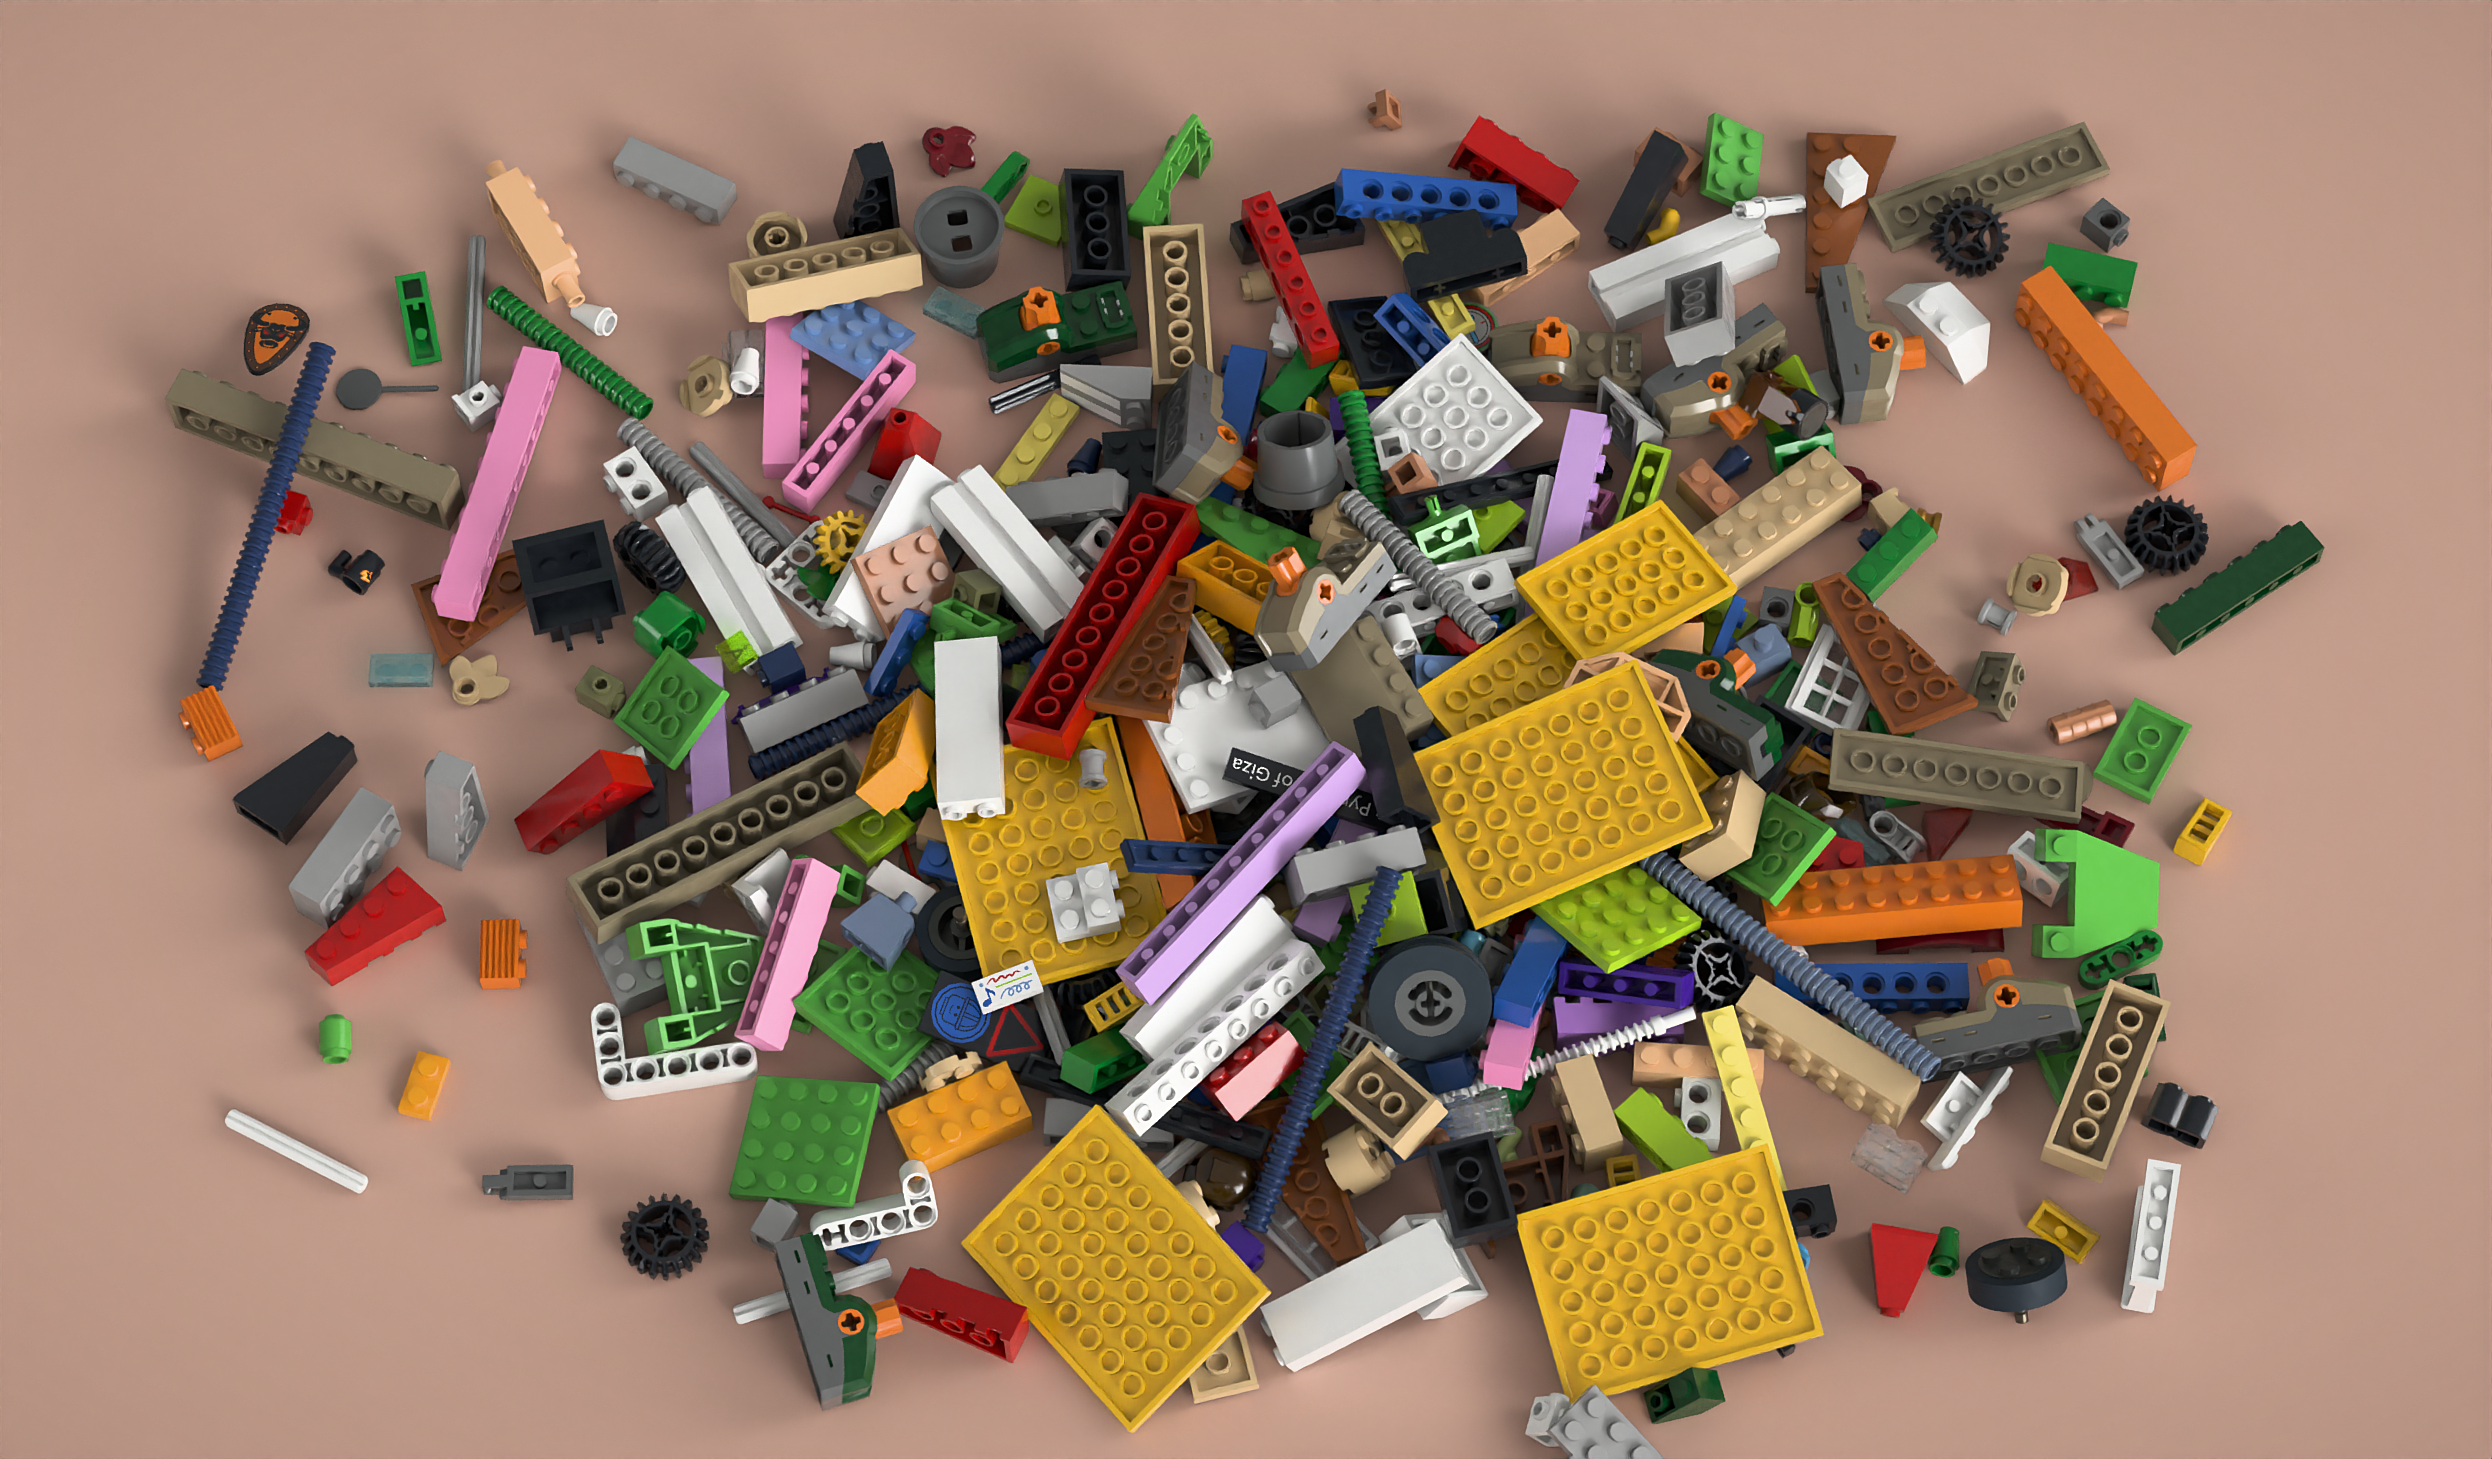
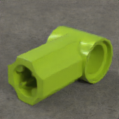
[1787,582,1821,649]

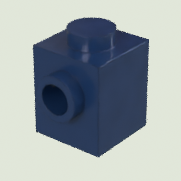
[756,643,807,695]
[1425,1049,1479,1095]

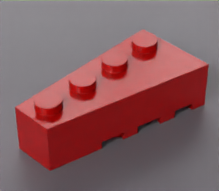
[1448,115,1580,214]
[514,749,654,855]
[304,866,446,986]
[894,1267,1030,1364]

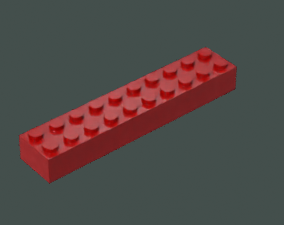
[1005,492,1201,761]

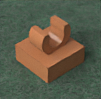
[1367,89,1402,131]

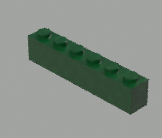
[2151,521,2324,656]

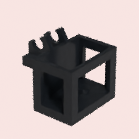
[512,519,626,652]
[1348,867,1471,954]

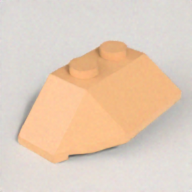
[1563,651,1691,743]

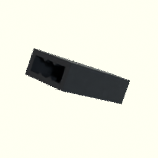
[1603,130,1689,252]
[1353,706,1441,834]
[232,731,358,845]

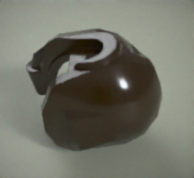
[1779,771,1857,822]
[1182,1148,1257,1212]

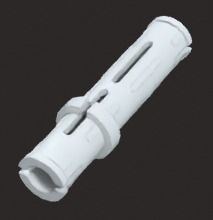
[1732,193,1806,220]

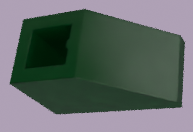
[1643,1367,1726,1424]

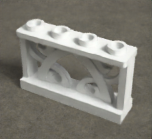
[2120,1159,2181,1313]

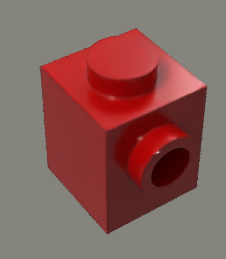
[274,490,313,536]

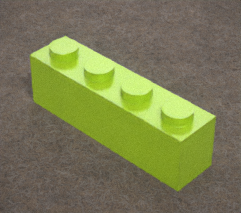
[1613,441,1672,525]
[1613,1087,1714,1173]

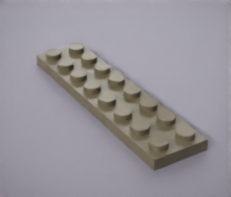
[1867,122,2110,253]
[1827,727,2084,824]

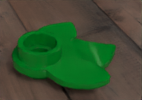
[797,558,841,601]

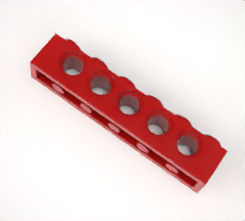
[1241,191,1340,369]

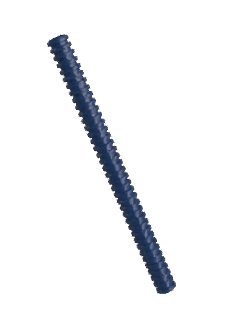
[196,342,336,692]
[748,631,1055,782]
[1240,866,1404,1234]

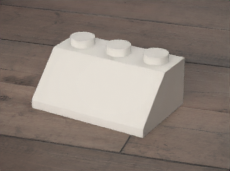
[1378,1212,1489,1320]

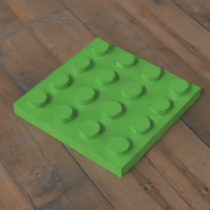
[793,946,939,1082]
[729,1075,881,1208]

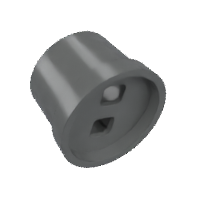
[914,186,1005,289]
[1253,410,1345,510]

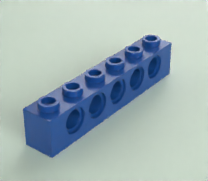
[1334,168,1518,231]
[1373,292,1452,368]
[1772,963,1970,1015]

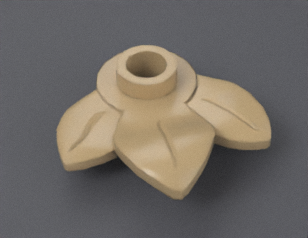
[449,654,510,706]

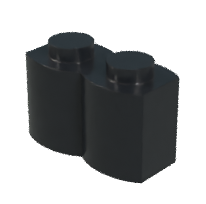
[2141,1082,2219,1149]

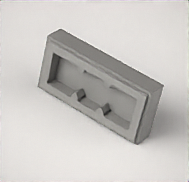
[846,469,891,511]

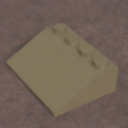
[1287,615,1434,762]

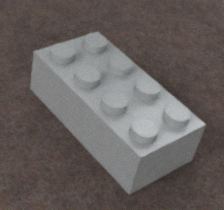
[1664,261,1735,367]
[288,787,401,929]
[1282,825,1427,908]
[572,905,669,1018]

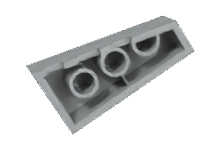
[424,751,490,871]

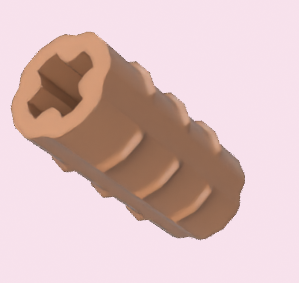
[2047,699,2117,745]

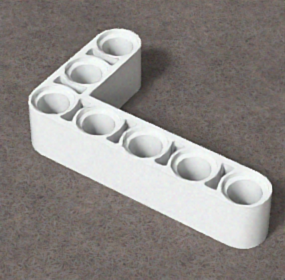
[591,1003,758,1100]

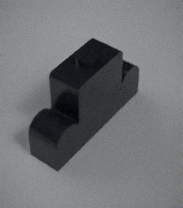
[1402,209,1528,304]

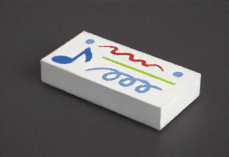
[971,960,1044,1015]

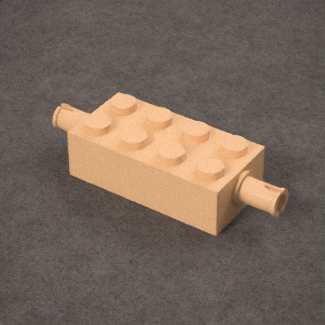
[485,160,585,308]

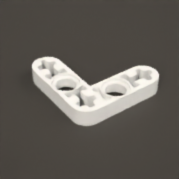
[765,520,835,629]

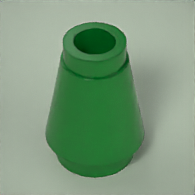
[1927,1226,1960,1278]

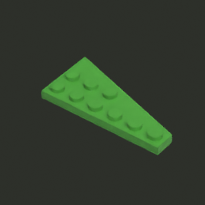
[1196,496,1324,570]

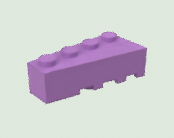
[1551,997,1685,1057]

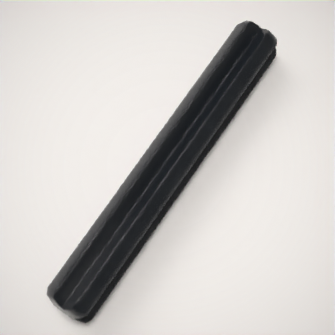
[988,354,1102,414]

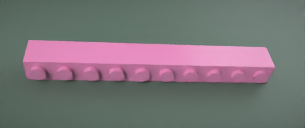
[431,346,562,622]

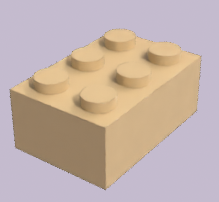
[1679,769,1766,882]
[1326,1042,1448,1161]
[1548,1053,1623,1175]

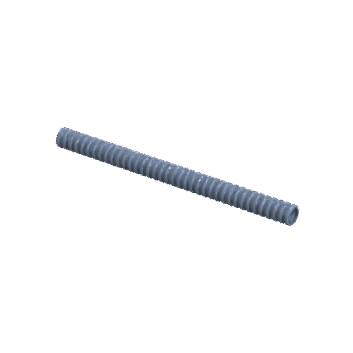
[1634,851,1941,1082]

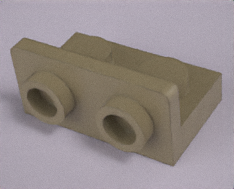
[1967,651,2026,722]

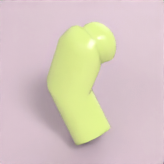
[1496,1125,1524,1163]

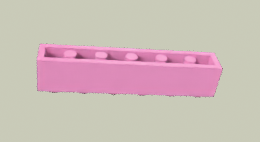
[762,311,810,479]
[782,349,916,515]
[734,858,840,1051]
[1479,922,1550,1090]

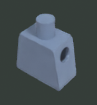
[1733,623,1792,690]
[840,891,918,971]

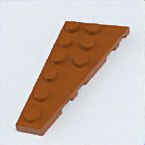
[1805,132,1897,294]
[411,548,527,667]
[1811,572,1978,737]
[1084,575,1197,724]
[1240,1095,1368,1268]

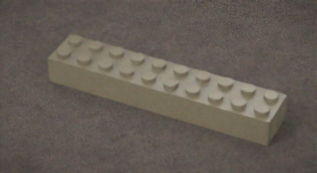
[165,369,465,531]
[566,741,873,945]

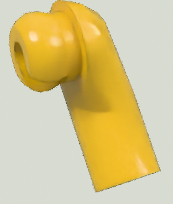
[1645,208,1680,246]

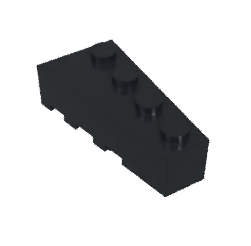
[833,141,900,240]
[1229,181,1366,264]

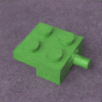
[1407,495,1482,564]
[929,597,1018,643]

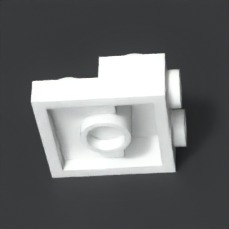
[1045,862,1126,943]

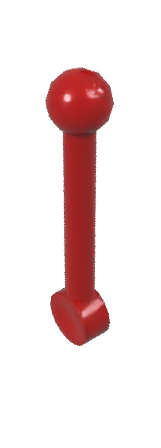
[762,496,821,525]
[901,839,922,882]

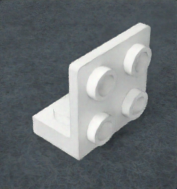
[731,848,792,937]

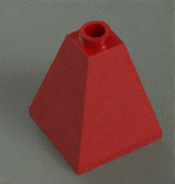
[867,407,942,481]
[1868,1223,1938,1318]

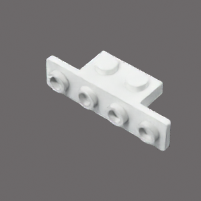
[1920,1066,2014,1171]

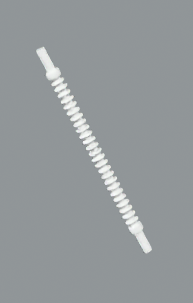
[1431,1007,1696,1109]

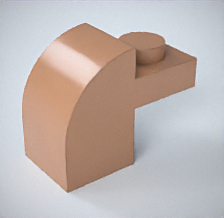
[1383,452,1438,520]

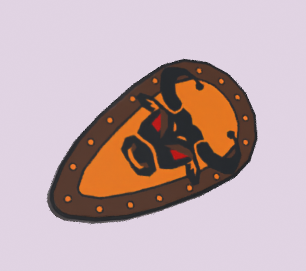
[244,303,310,376]

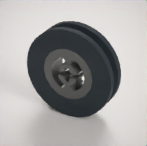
[1367,935,1492,1061]

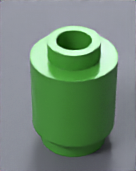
[319,1014,352,1064]

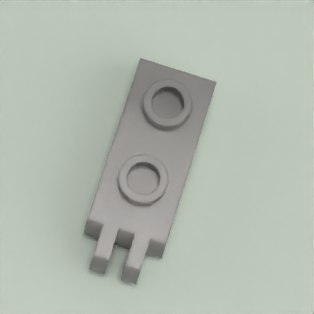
[2074,513,2145,590]

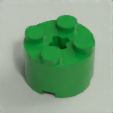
[632,591,706,660]

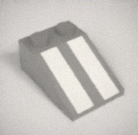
[1060,364,1153,430]
[1596,376,1664,466]

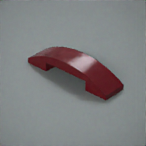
[2034,806,2135,848]
[1875,928,2005,955]

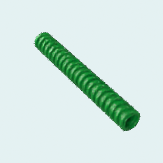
[486,286,654,421]
[1337,390,1403,593]

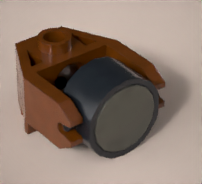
[1738,370,1829,441]

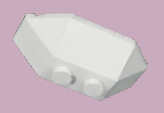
[1883,282,1990,385]

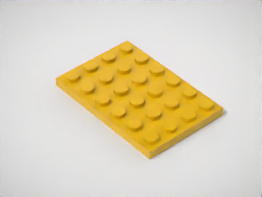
[1514,499,1737,661]

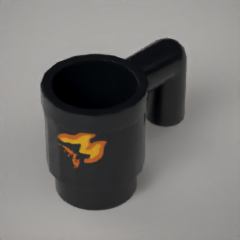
[328,549,385,595]

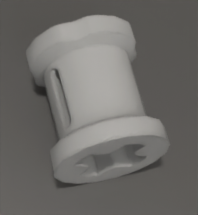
[1977,597,2018,636]
[1078,749,1107,789]

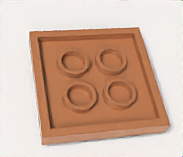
[850,525,955,642]

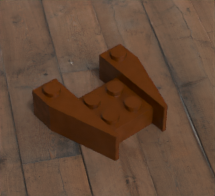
[1479,1117,1570,1260]

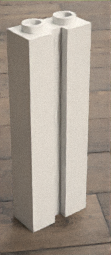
[1588,213,1780,333]
[821,455,957,643]
[930,464,1084,644]
[655,486,803,676]
[934,636,1005,821]
[1119,893,1299,1065]
[1260,1218,1469,1372]

